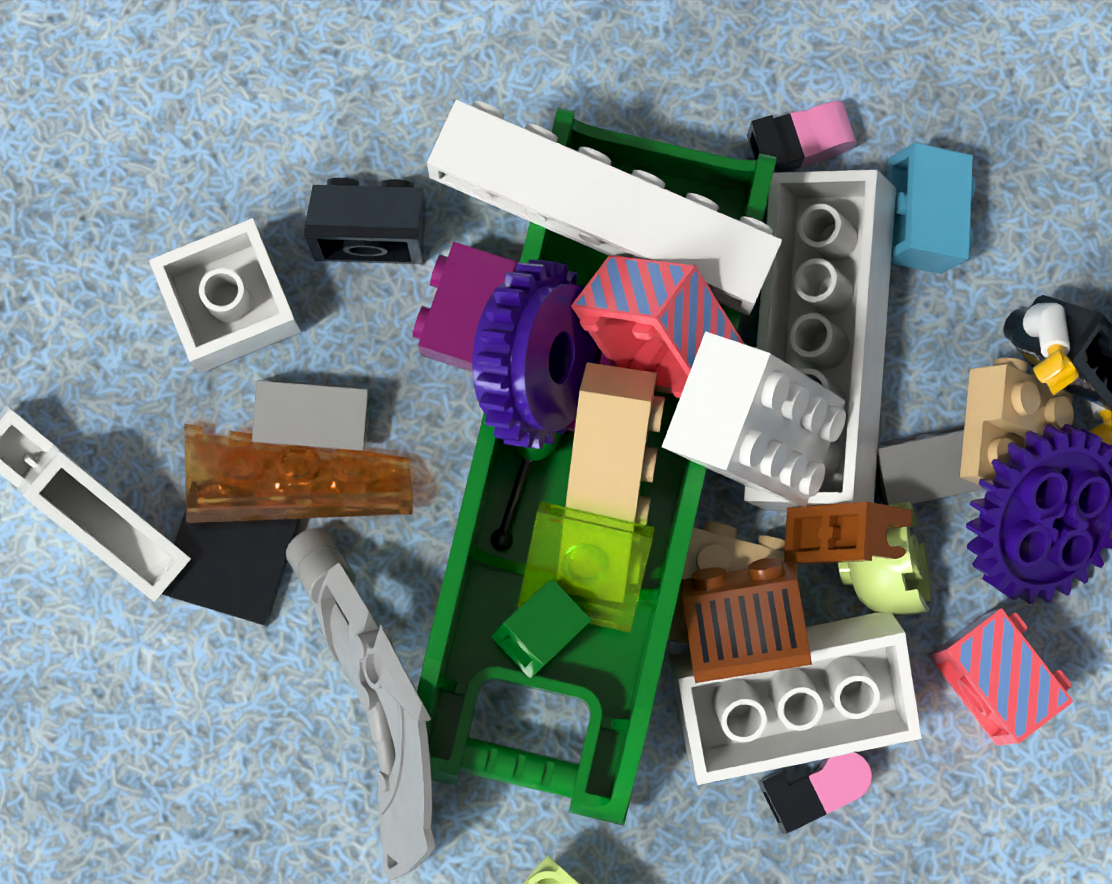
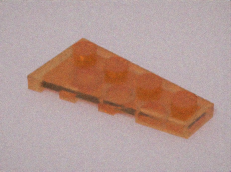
[184,423,413,523]

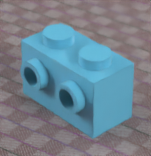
[887,143,976,274]

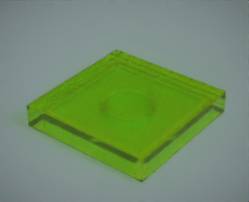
[518,501,655,633]

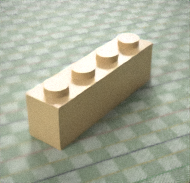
[557,362,665,600]

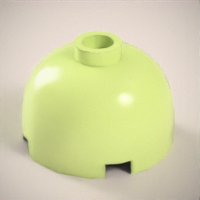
[838,501,931,616]

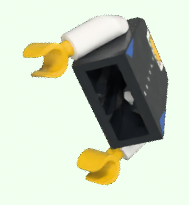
[1003,295,1112,446]

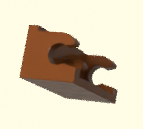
[784,502,912,565]

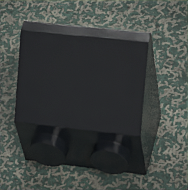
[304,178,426,265]

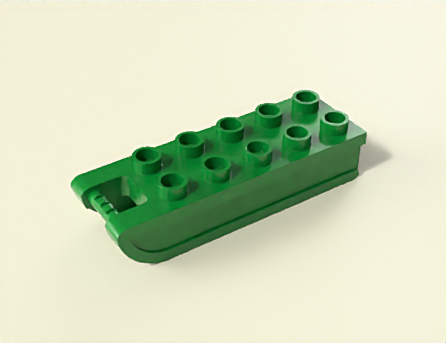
[417,107,776,826]

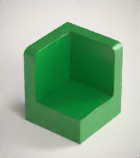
[491,580,592,679]

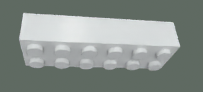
[744,170,896,511]

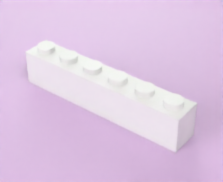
[427,100,782,316]

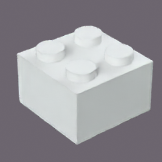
[149,218,301,374]

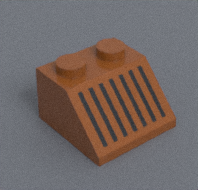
[682,558,812,683]

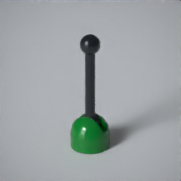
[491,433,561,551]

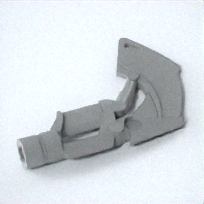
[286,528,435,881]

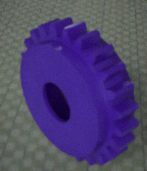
[472,259,597,449]

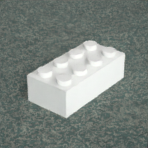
[662,331,846,508]
[669,612,922,785]

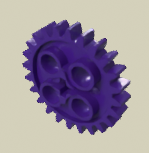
[966,424,1112,604]

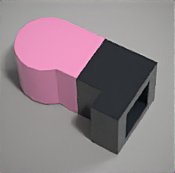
[747,101,857,173]
[758,753,872,834]

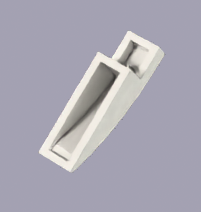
[0,406,191,602]

